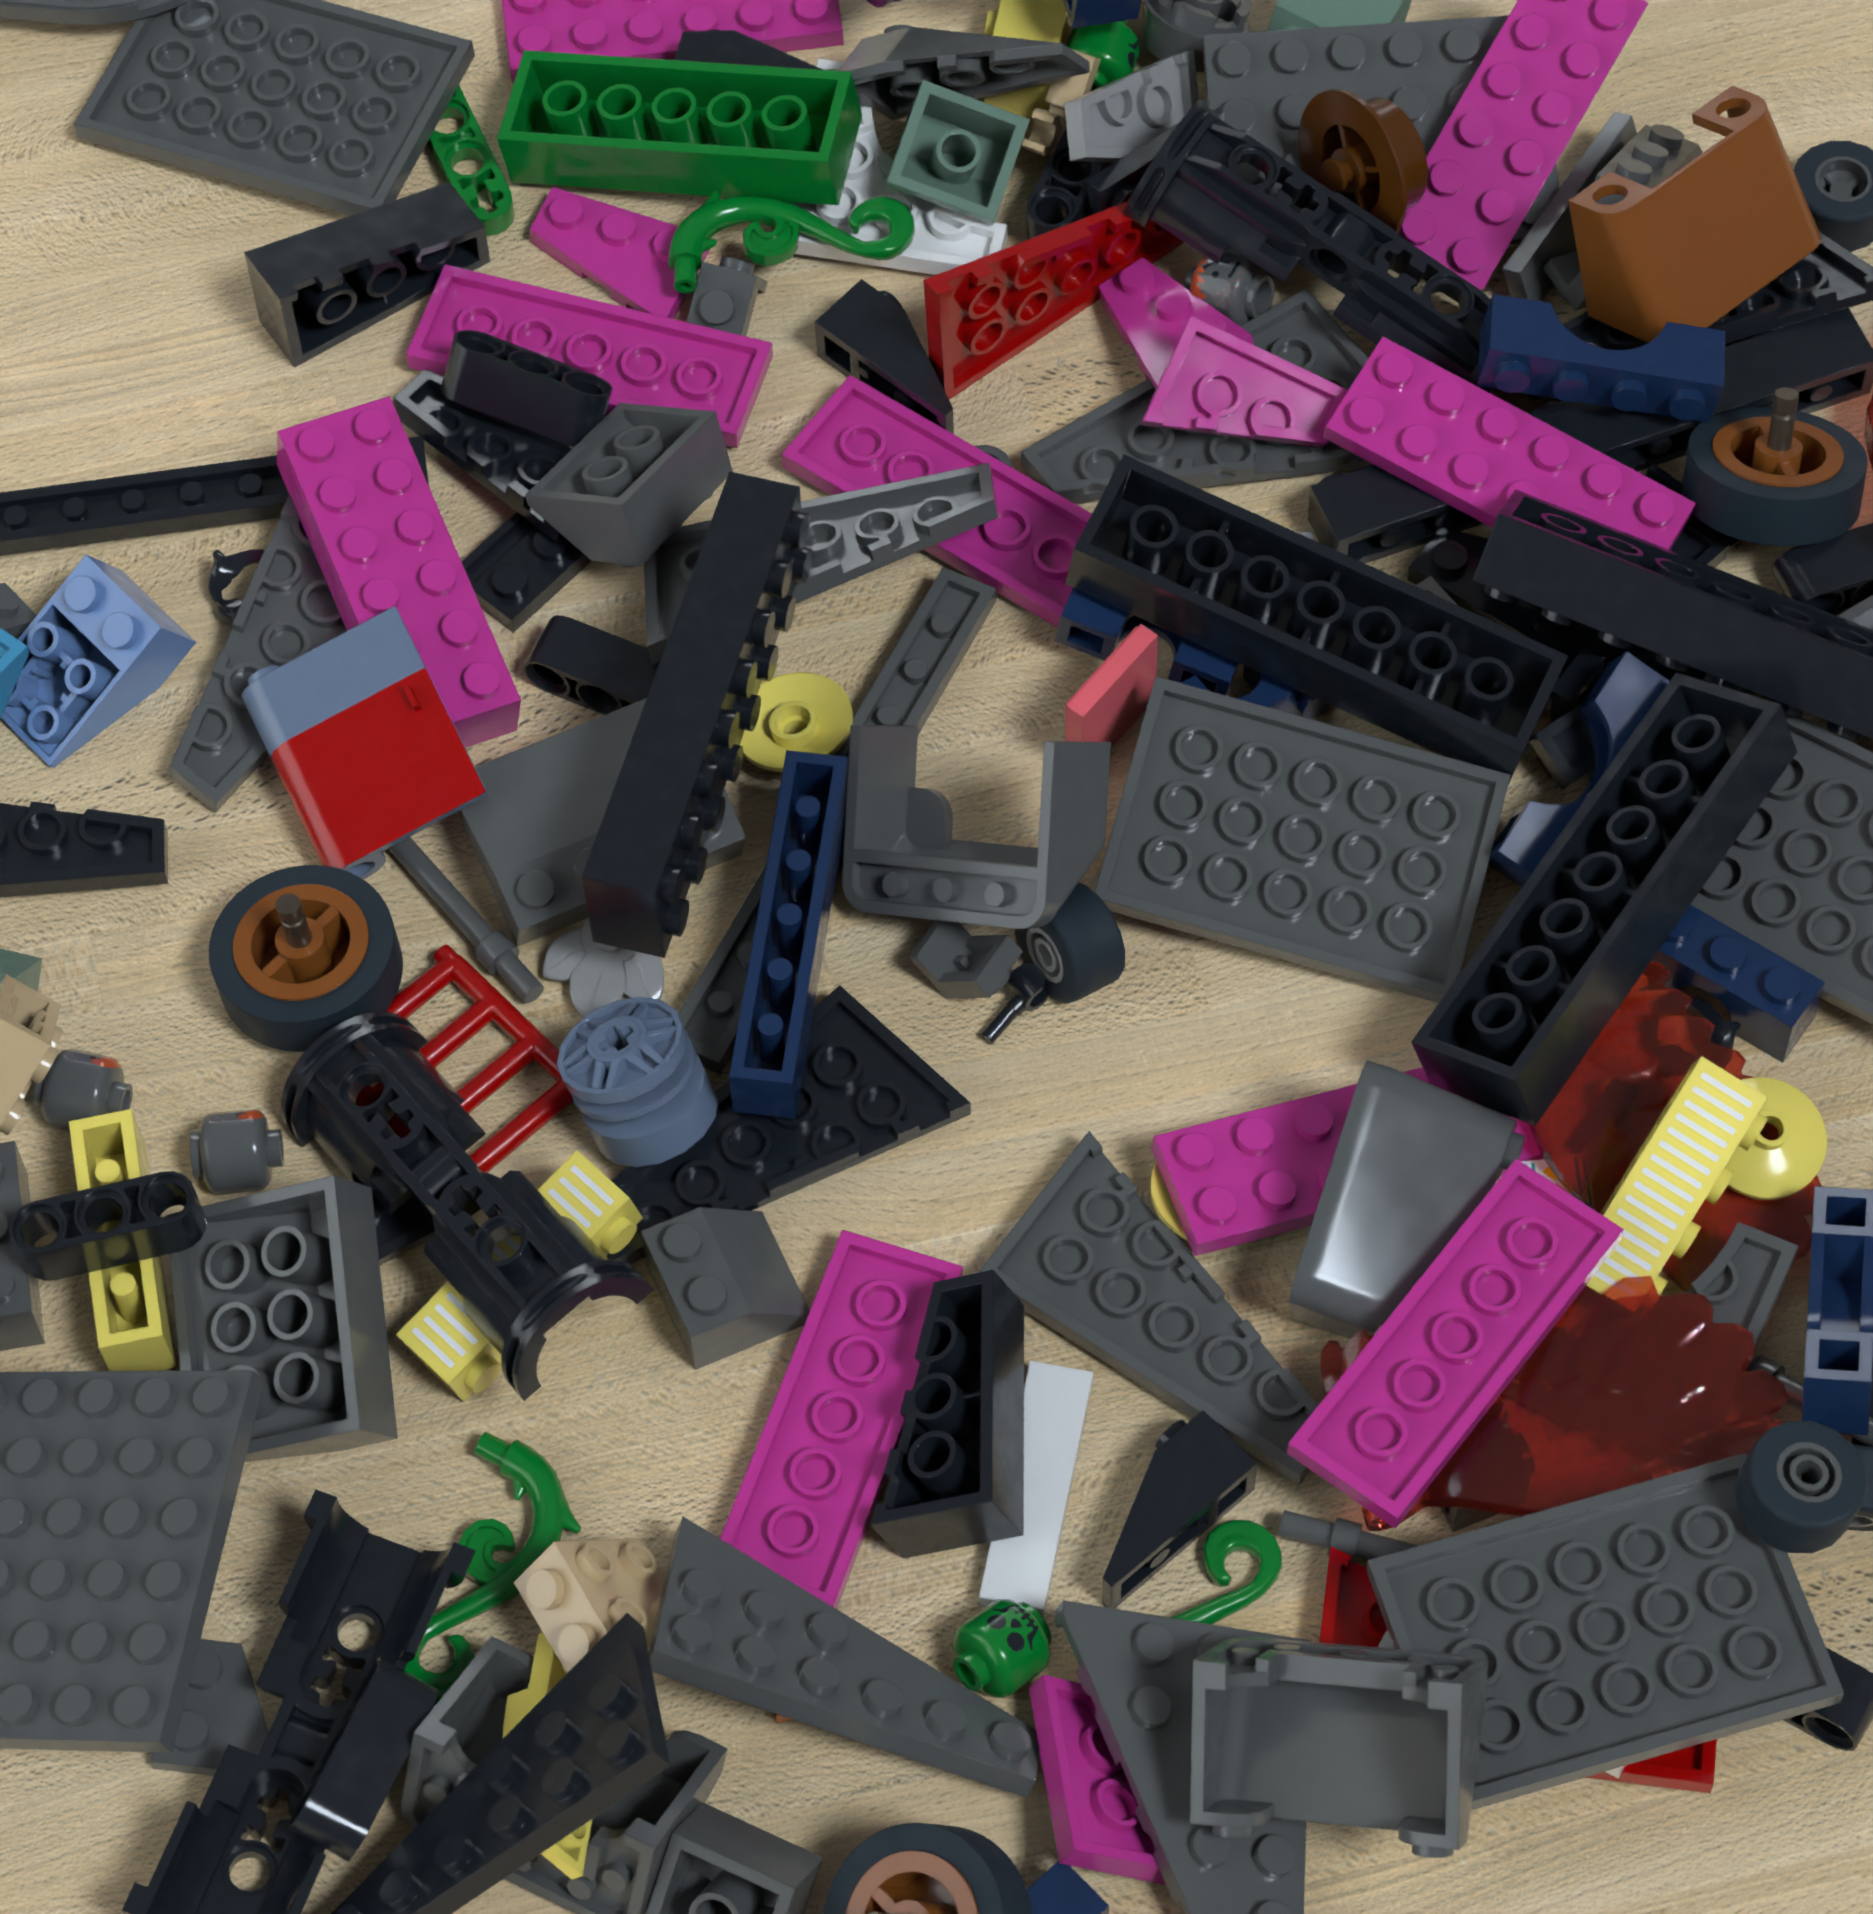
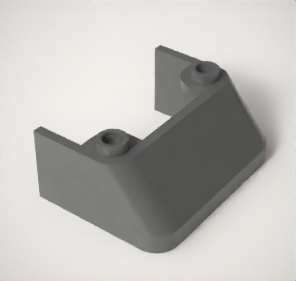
[842,725,1111,929]

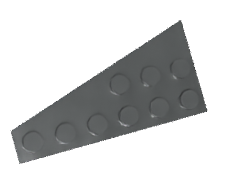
[979,1131,1318,1486]

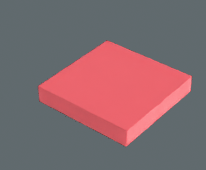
[1065,624,1158,749]

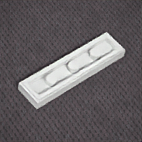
[979,1361,1093,1618]

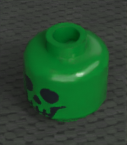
[1066,21,1141,92]
[952,1599,1052,1698]

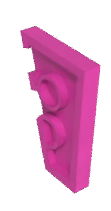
[529,187,710,319]
[1098,257,1254,389]
[1140,315,1348,448]
[1029,1675,1166,1885]

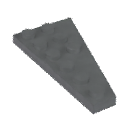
[644,463,998,664]
[169,494,347,812]
[649,1517,1040,1798]

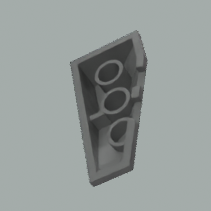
[837,25,1090,120]

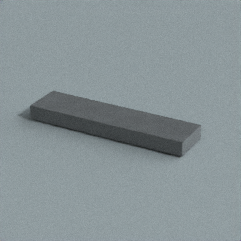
[1502,112,1637,301]

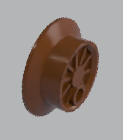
[1298,89,1428,234]

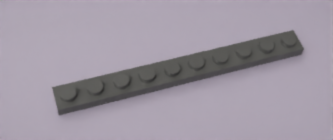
[678,567,996,1074]

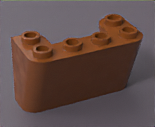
[1568,86,1822,343]

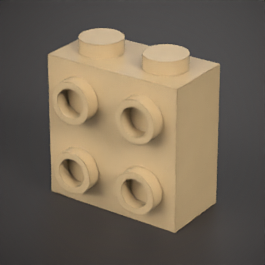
[0,974,63,1135]
[514,1538,669,1685]

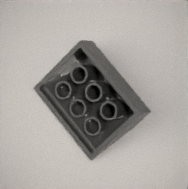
[458,698,747,947]
[166,1175,398,1462]

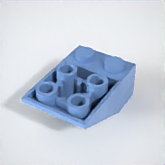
[1,555,196,768]

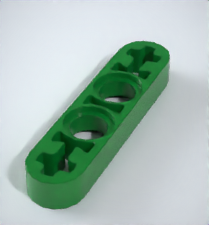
[427,86,515,236]

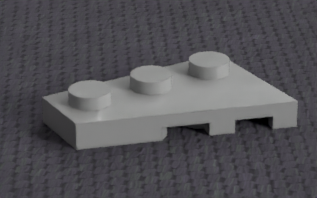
[1064,48,1199,162]

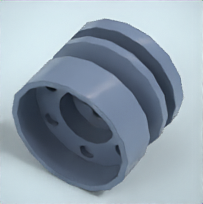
[557,997,718,1167]

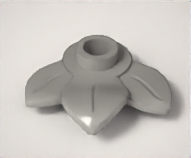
[543,916,664,1019]

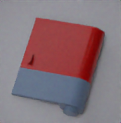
[241,606,489,880]

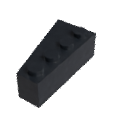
[244,182,490,368]
[871,1270,1024,1559]

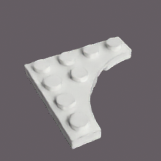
[773,58,1007,275]

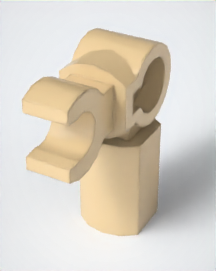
[1022,48,1101,156]

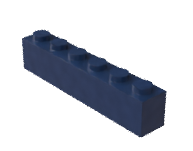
[729,750,848,1119]

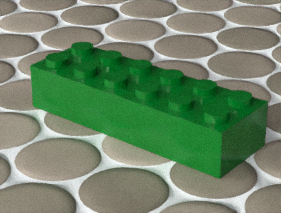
[497,50,862,205]

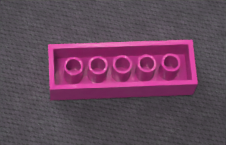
[277,396,521,747]

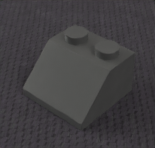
[641,1207,810,1370]
[646,1802,823,1914]

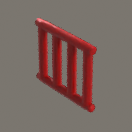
[356,945,573,1173]

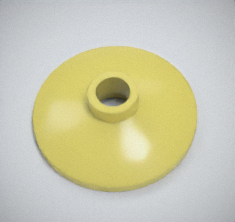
[740,672,853,772]
[1725,1077,1827,1200]

